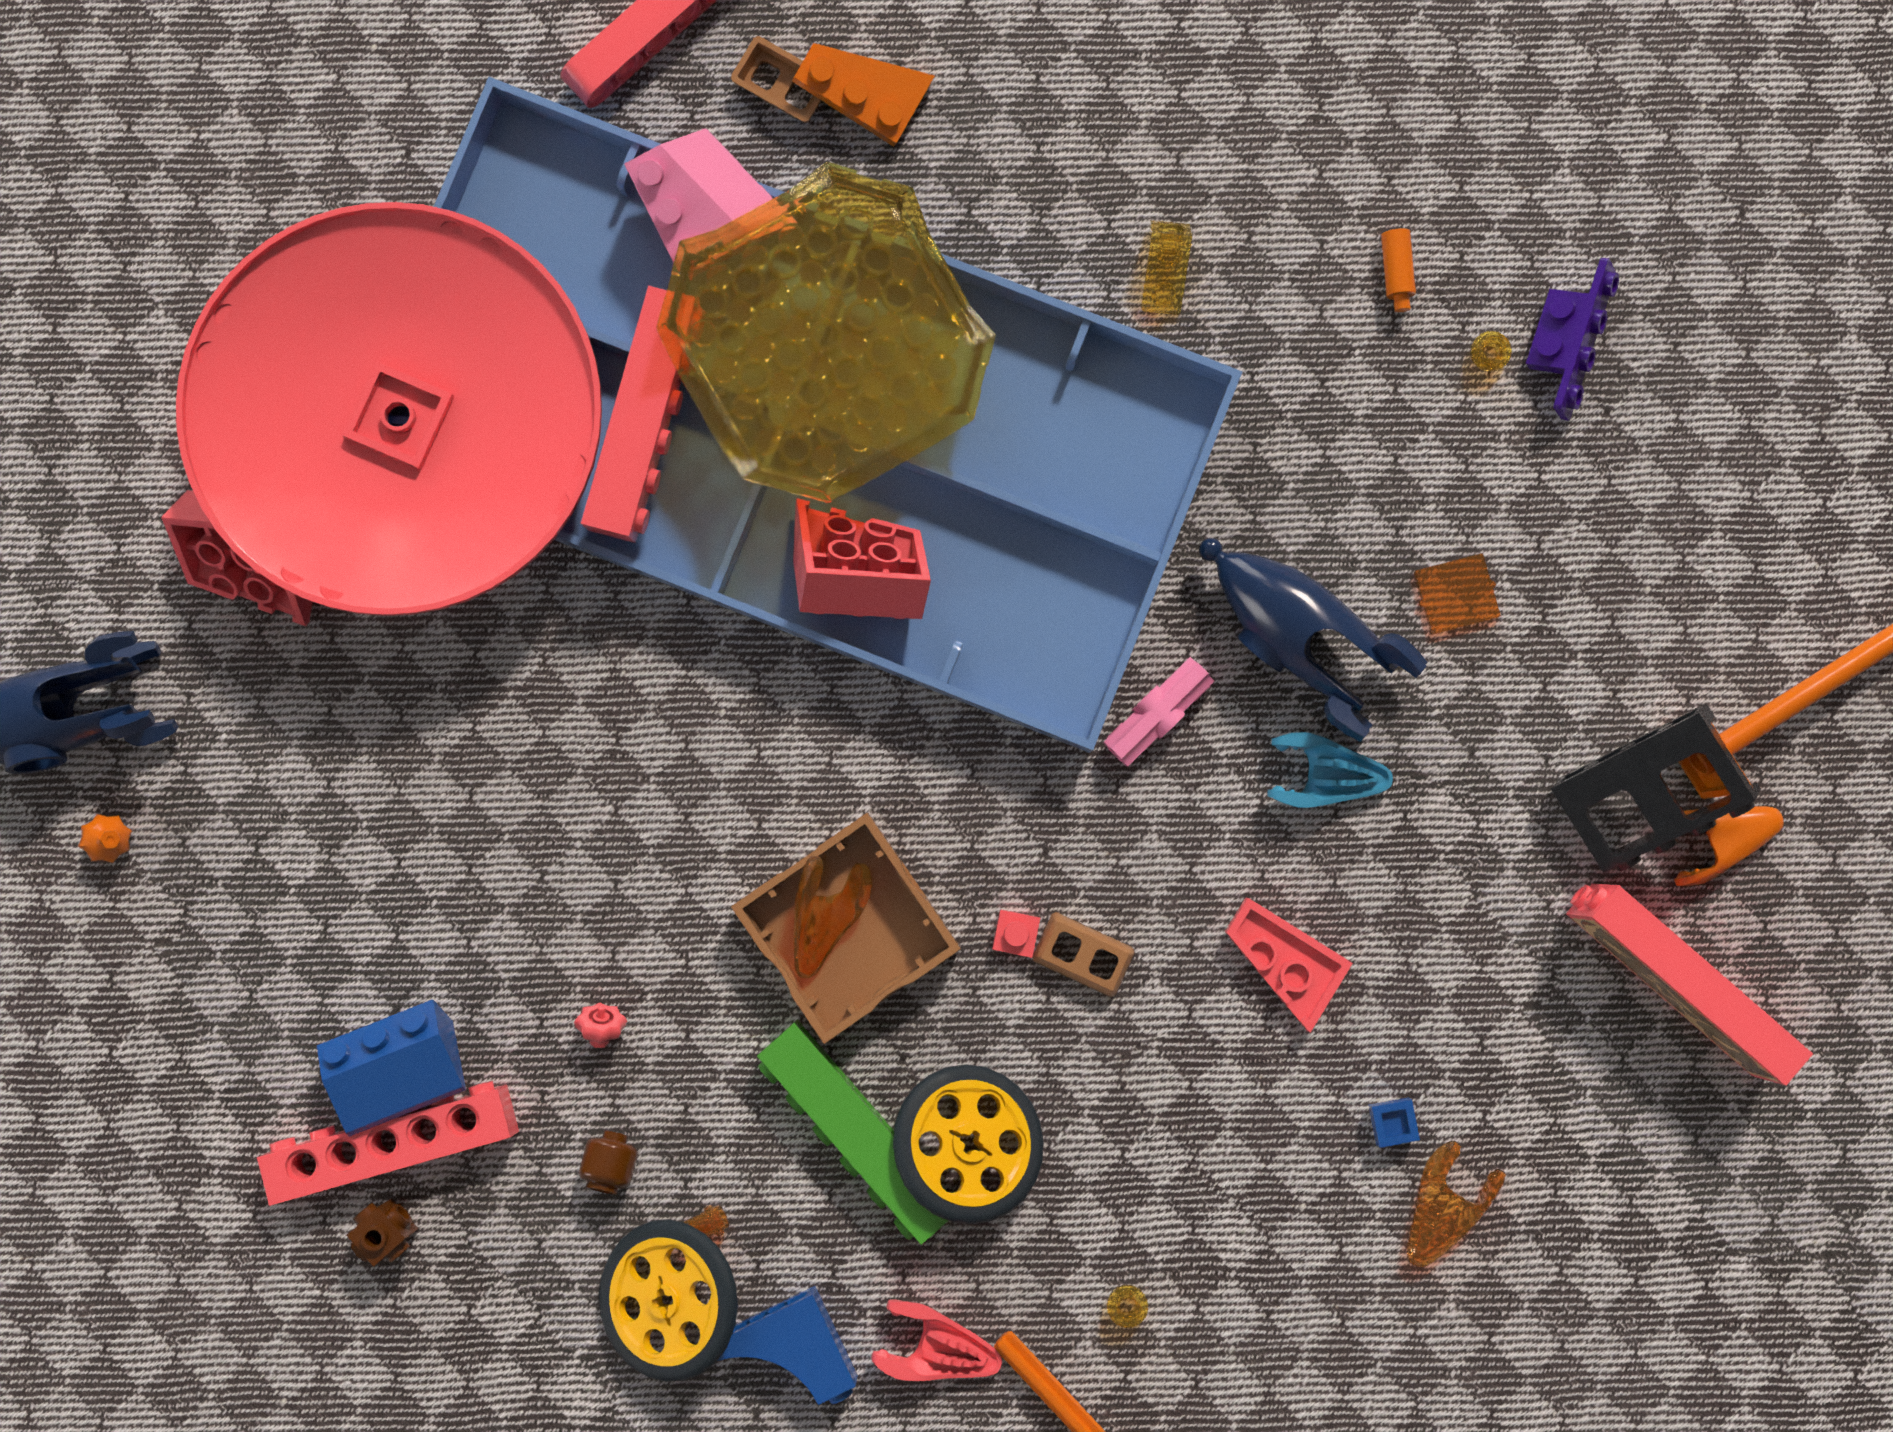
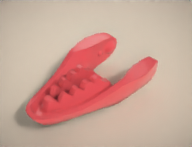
[870,1299,1002,1381]

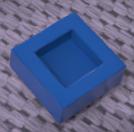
[1368,1097,1420,1148]

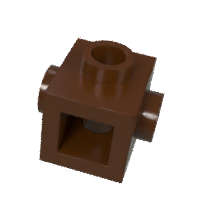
[346,1198,418,1267]

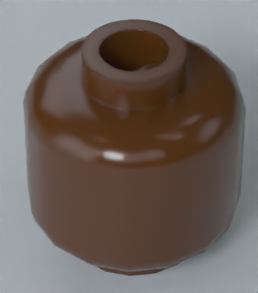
[579,1131,638,1195]

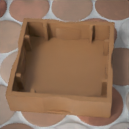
[731,813,961,1044]

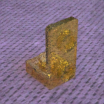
[1141,220,1192,315]

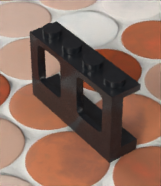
[1551,703,1761,873]

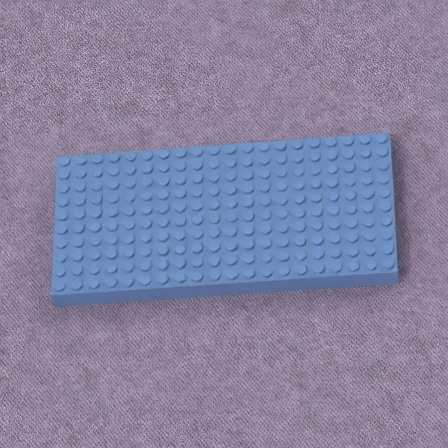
[389,77,1242,753]

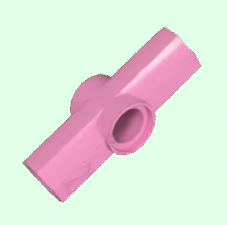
[1103,657,1214,767]

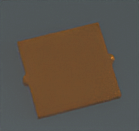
[1414,553,1501,635]

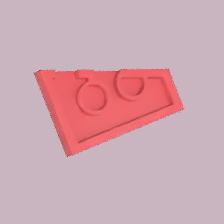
[1225,897,1353,1033]

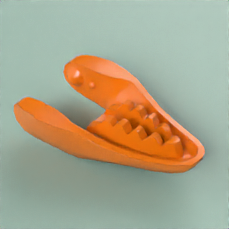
[1674,806,1784,886]

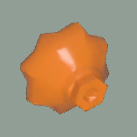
[78,814,132,863]

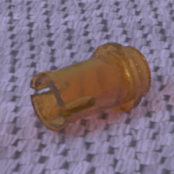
[683,1205,729,1237]

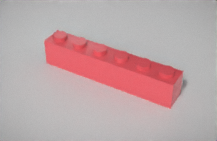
[581,285,705,543]

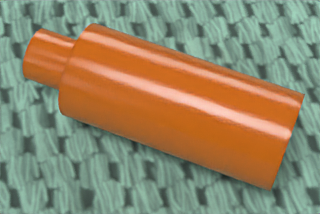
[1381,228,1416,312]

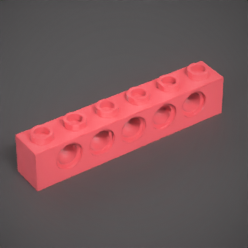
[257,1081,519,1206]

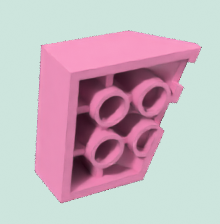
[624,128,798,278]

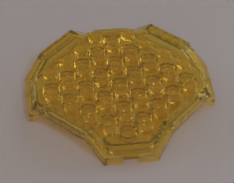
[656,161,996,503]

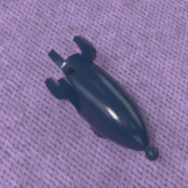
[1199,538,1428,742]
[0,631,178,774]

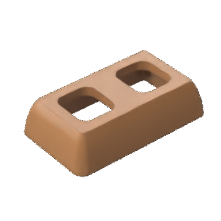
[731,36,821,123]
[1032,912,1135,997]

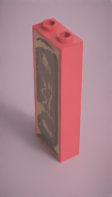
[1566,883,1813,1086]

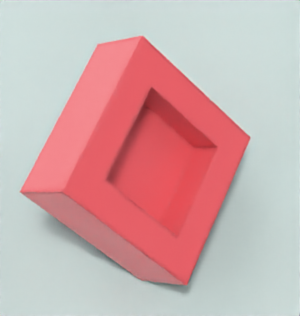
[992,909,1040,958]

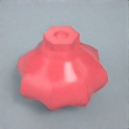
[574,1003,627,1048]

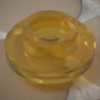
[1470,331,1512,372]
[1107,1285,1148,1328]

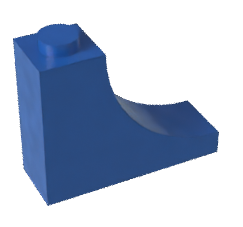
[717,1286,858,1405]

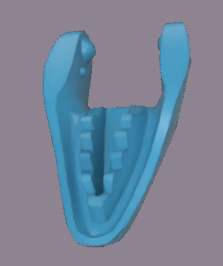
[1267,732,1393,808]

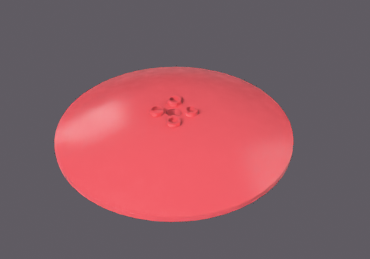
[176,202,602,616]

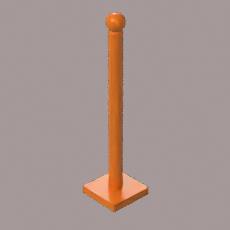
[1679,624,1893,799]

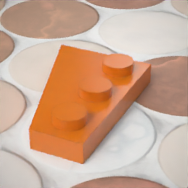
[792,43,935,147]

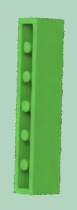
[757,1019,948,1245]

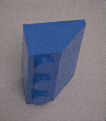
[317,999,466,1137]

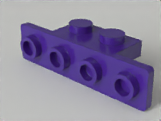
[1526,257,1619,421]

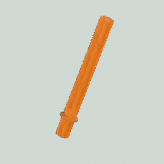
[994,1331,1106,1432]

